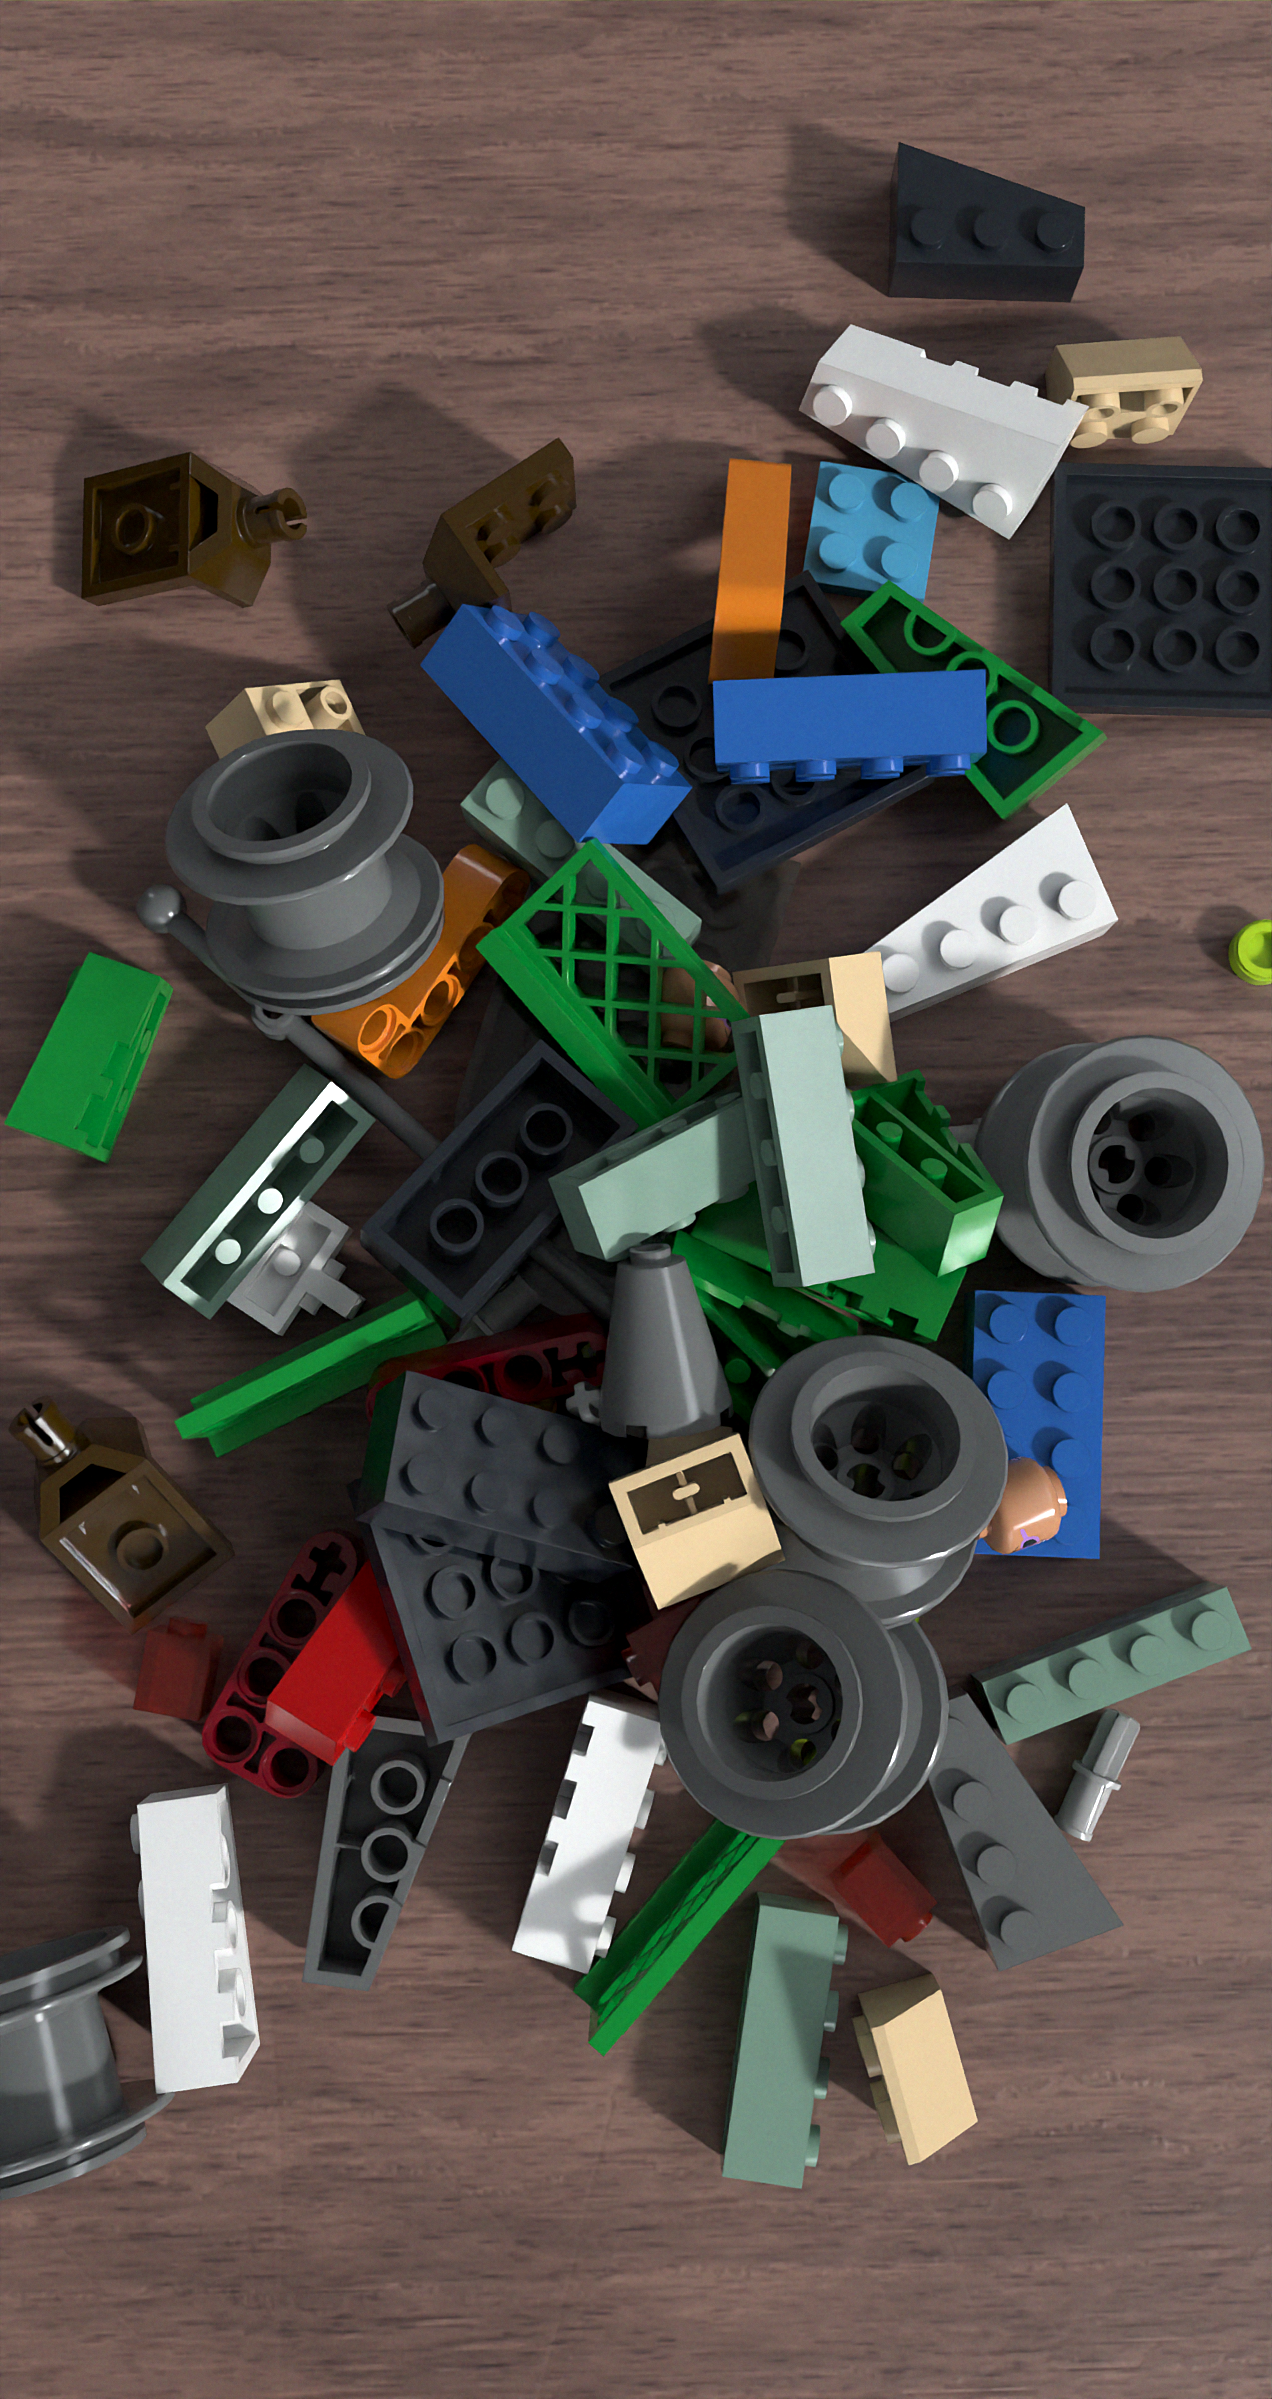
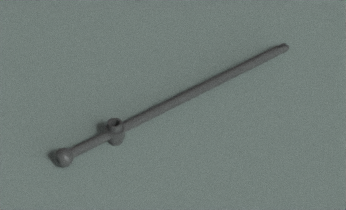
[136,884,613,1326]

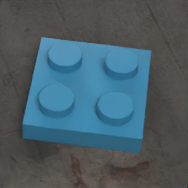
[803,461,940,604]

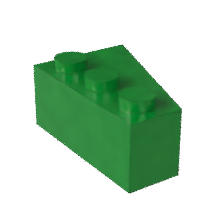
[660,1230,858,1425]

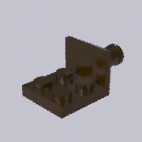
[386,437,577,649]
[81,452,307,608]
[9,1395,235,1635]

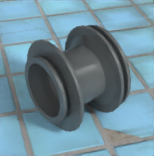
[164,729,445,1015]
[974,1034,1265,1293]
[745,1335,1008,1630]
[658,1569,949,1840]
[0,1925,176,2201]

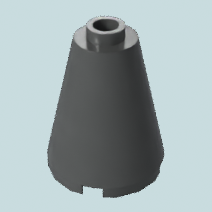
[598,1243,734,1439]

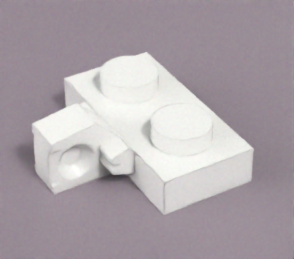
[227,1201,366,1336]

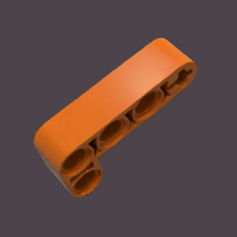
[708,458,792,684]
[311,844,530,1079]

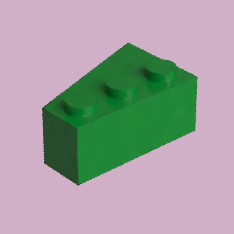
[4,952,174,1164]
[850,1069,1004,1277]

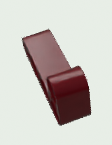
[365,1312,609,1426]
[201,1528,365,1799]

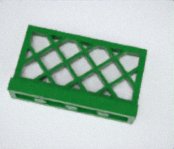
[475,838,751,1133]
[174,1290,449,1458]
[573,1817,787,2057]

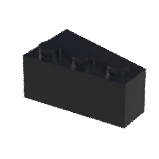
[888,142,1085,303]

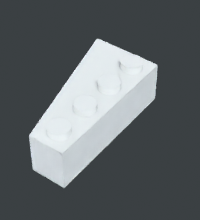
[799,324,1089,539]
[864,803,1118,1022]
[512,1688,667,1974]
[130,1783,260,2094]

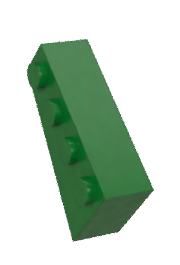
[840,580,1108,822]
[691,1180,967,1344]

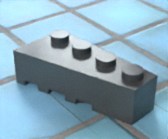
[925,1684,1124,1972]
[302,1704,472,1991]

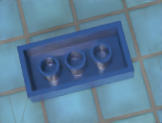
[420,604,692,844]
[713,669,987,784]
[962,1290,1106,1559]

